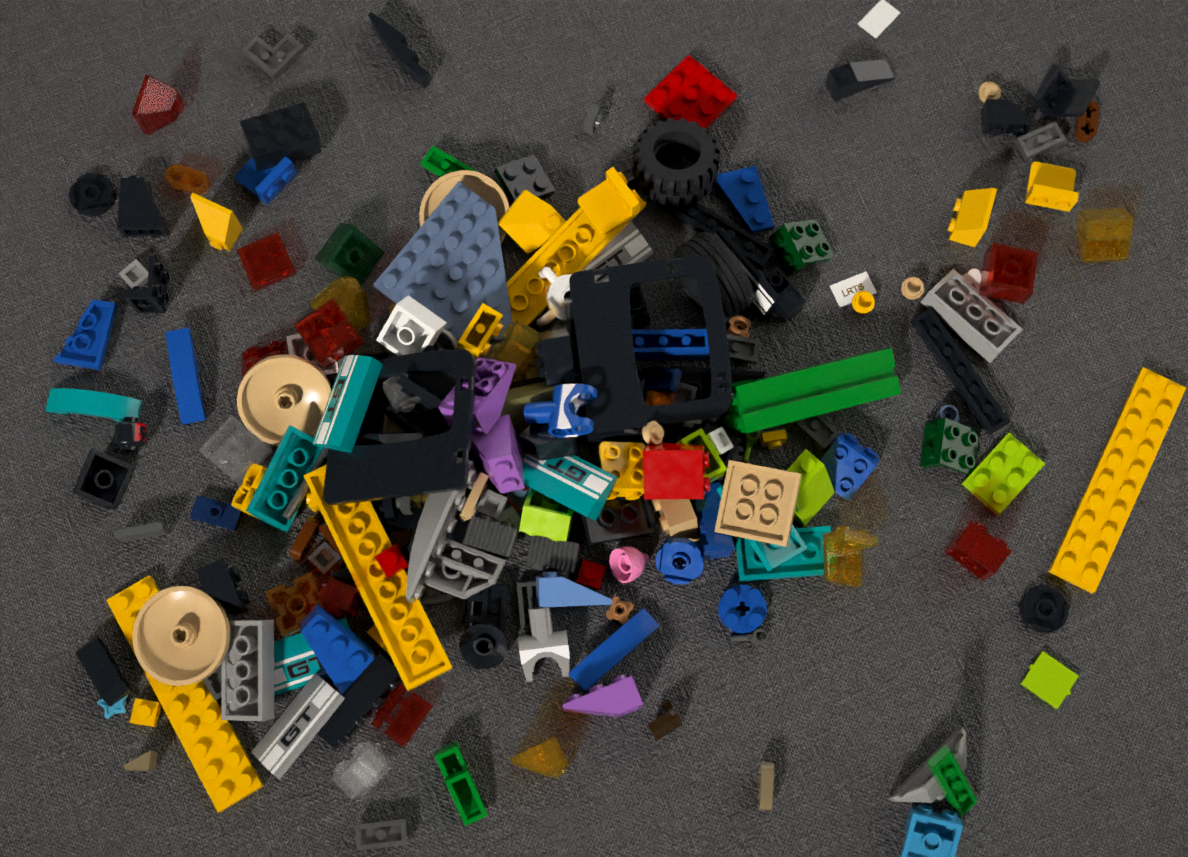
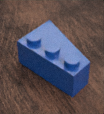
[692,482,735,560]
[301,604,375,695]

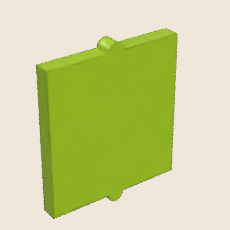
[1020,651,1079,709]

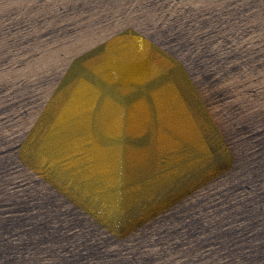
[309,276,371,335]
[510,736,569,779]

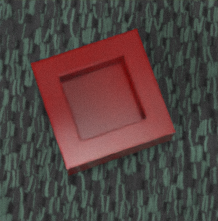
[374,544,409,579]
[576,559,606,590]

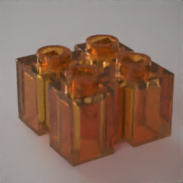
[265,572,331,638]

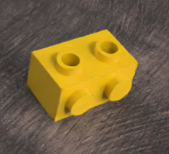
[457,303,504,359]

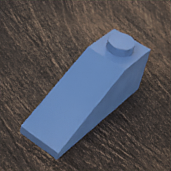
[536,571,612,608]

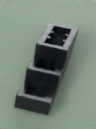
[368,12,431,88]

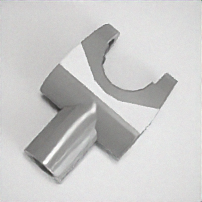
[518,607,569,682]

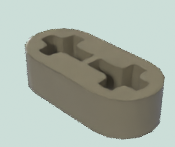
[758,761,774,811]

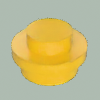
[852,291,875,314]

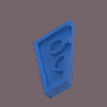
[715,166,774,234]
[53,299,118,370]

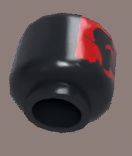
[114,417,147,451]

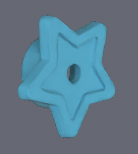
[97,695,128,719]

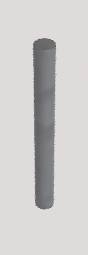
[282,448,328,520]

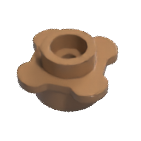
[727,316,752,338]
[606,597,633,624]

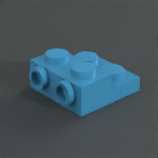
[900,804,963,857]

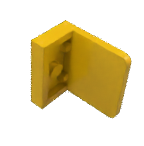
[1025,162,1079,212]
[578,167,641,235]
[599,442,645,500]

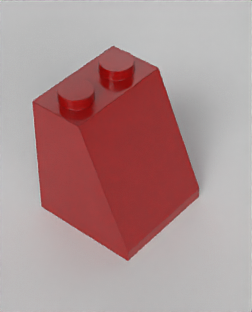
[643,443,710,499]

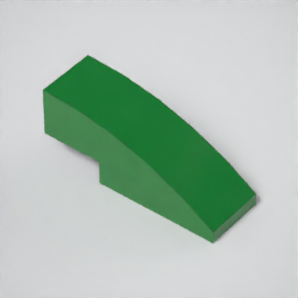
[434,741,488,826]

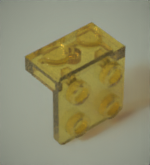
[823,526,878,588]

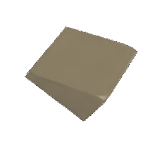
[124,751,158,771]

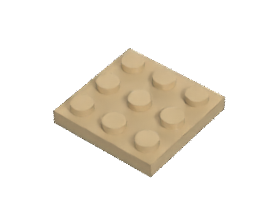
[714,460,802,547]

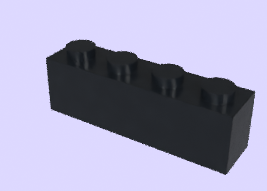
[317,653,403,749]

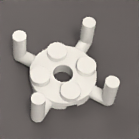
[537,267,600,327]

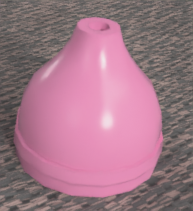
[609,546,649,583]

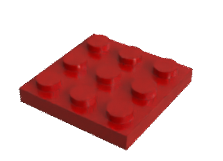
[644,55,738,129]

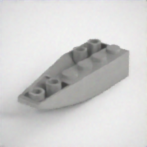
[406,457,478,604]

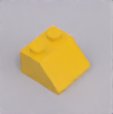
[947,188,997,247]

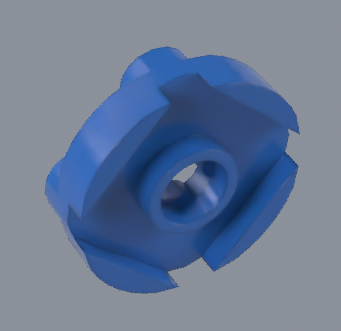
[656,538,705,585]
[718,585,767,634]

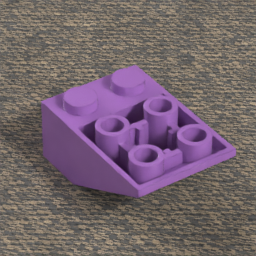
[438,357,516,435]
[562,674,643,717]

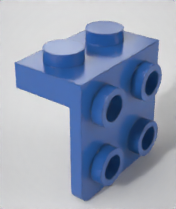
[235,157,297,205]
[820,432,880,500]

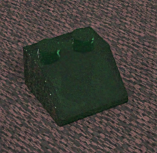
[315,223,384,288]

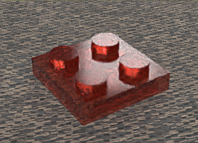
[236,232,297,292]

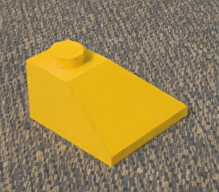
[498,190,566,254]
[190,193,243,251]

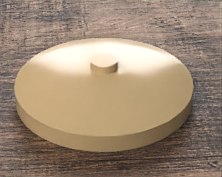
[419,170,510,244]
[237,354,332,446]
[133,586,230,686]

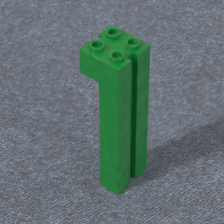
[724,348,901,434]

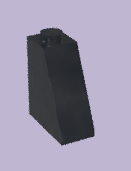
[117,175,169,237]

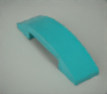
[45,388,142,422]

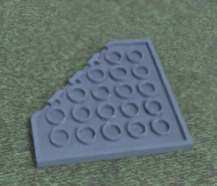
[374,181,514,360]

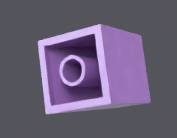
[471,414,525,494]

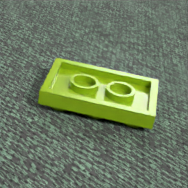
[962,433,1045,516]

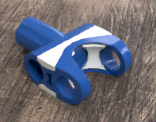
[524,384,598,438]

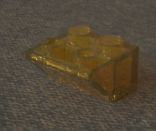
[1077,207,1134,263]

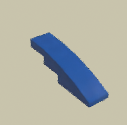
[166,327,207,425]
[569,608,660,693]

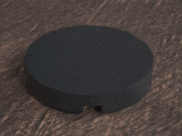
[69,173,116,217]
[1019,585,1069,634]

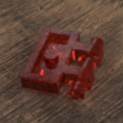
[371,683,434,748]

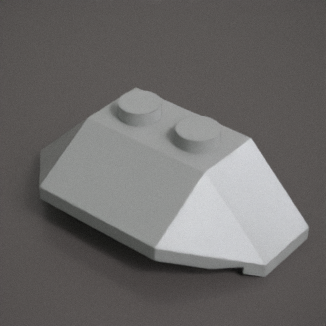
[407,532,506,599]
[888,728,967,803]

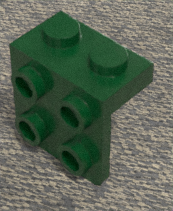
[769,219,834,277]
[920,418,979,475]

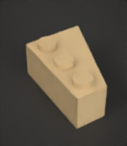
[652,499,699,542]

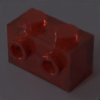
[319,578,363,617]

